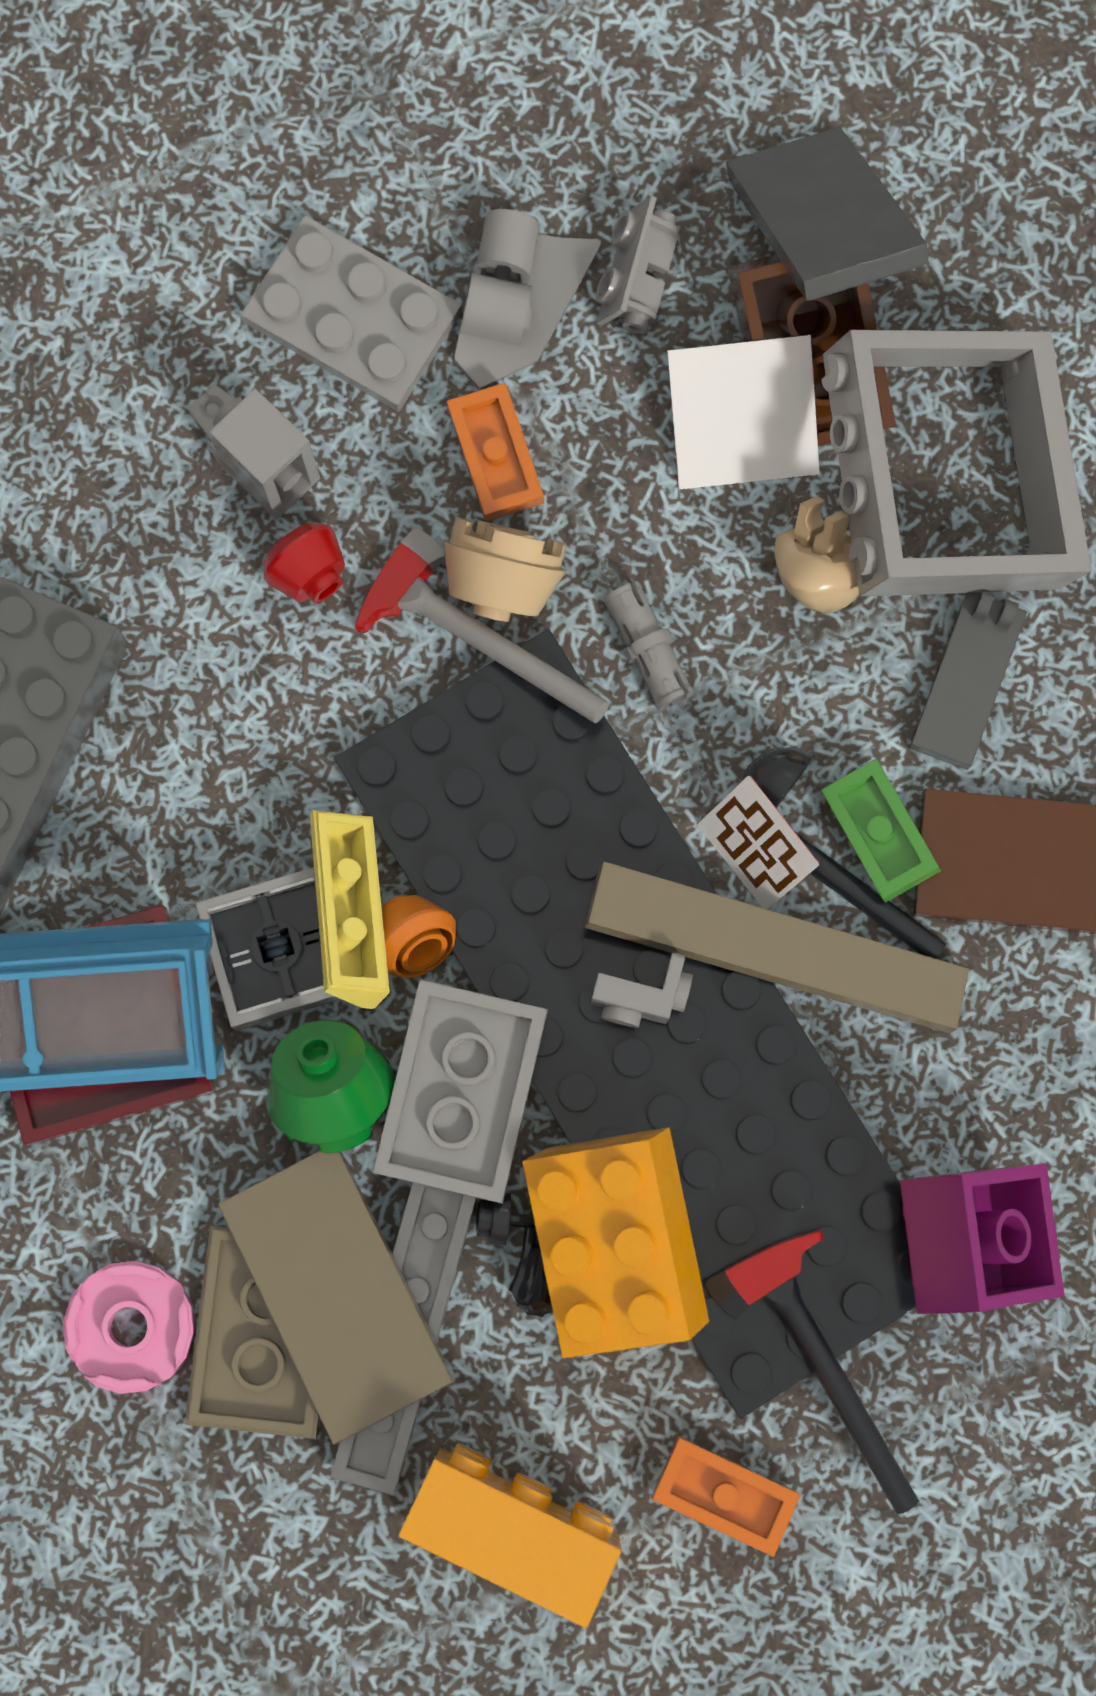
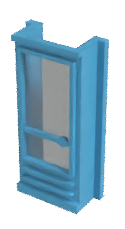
[0,919,225,1092]

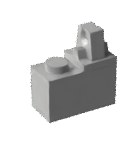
[188,384,320,520]

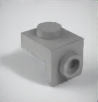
[591,952,693,1028]

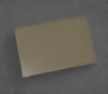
[184,1226,320,1439]

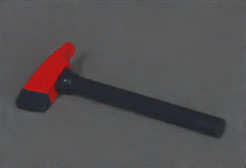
[705,1230,920,1515]

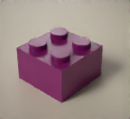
[900,1163,1065,1315]

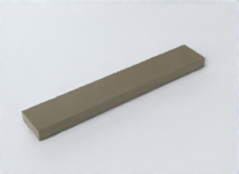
[584,862,969,1034]

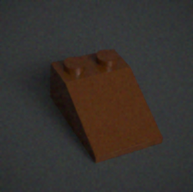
[727,255,896,446]

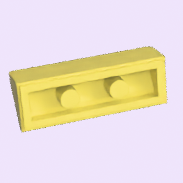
[310,810,390,1009]

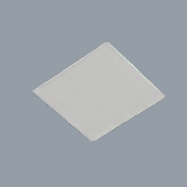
[668,335,820,490]

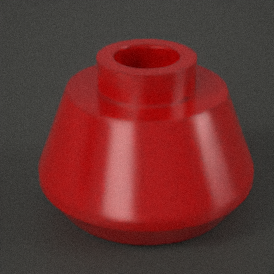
[263,522,345,604]

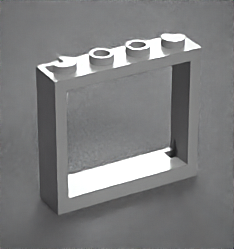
[821,330,1092,597]

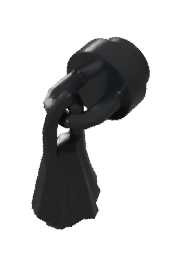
[476,1193,553,1317]

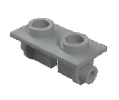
[596,195,680,334]

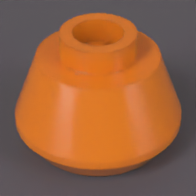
[382,895,457,978]

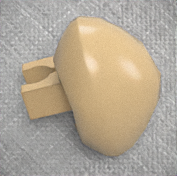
[774,496,859,614]

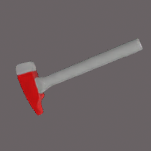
[355,528,609,723]

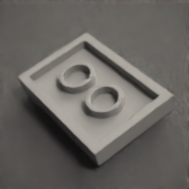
[240,215,462,412]
[373,980,548,1204]

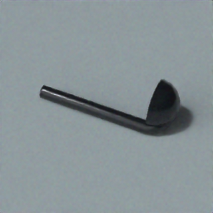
[741,746,947,959]

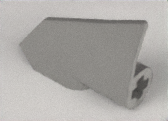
[453,209,601,390]

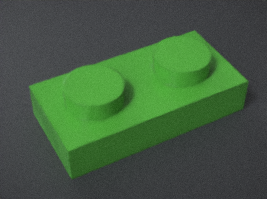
[821,758,941,902]

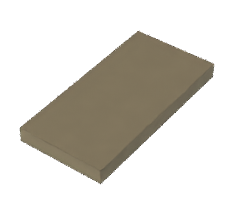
[218,1151,455,1445]

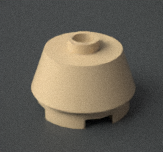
[444,517,567,622]

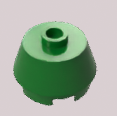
[266,1020,394,1153]

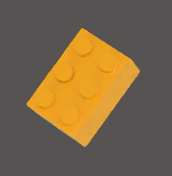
[522,1127,710,1358]
[398,1443,622,1629]

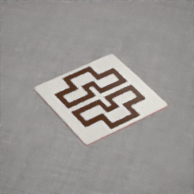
[697,776,819,909]

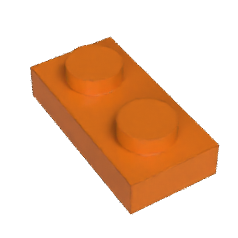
[447,382,544,522]
[651,1436,801,1557]

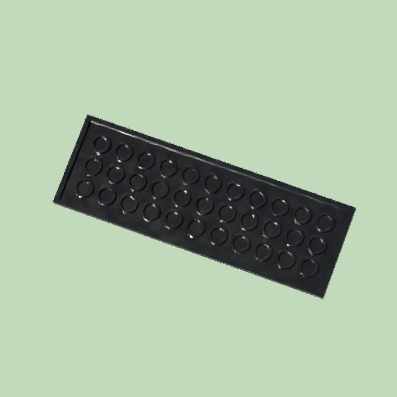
[334,628,916,1419]

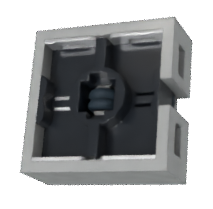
[195,867,341,1031]

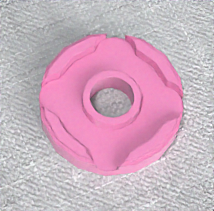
[63,1261,196,1394]

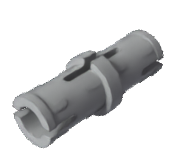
[603,581,695,711]

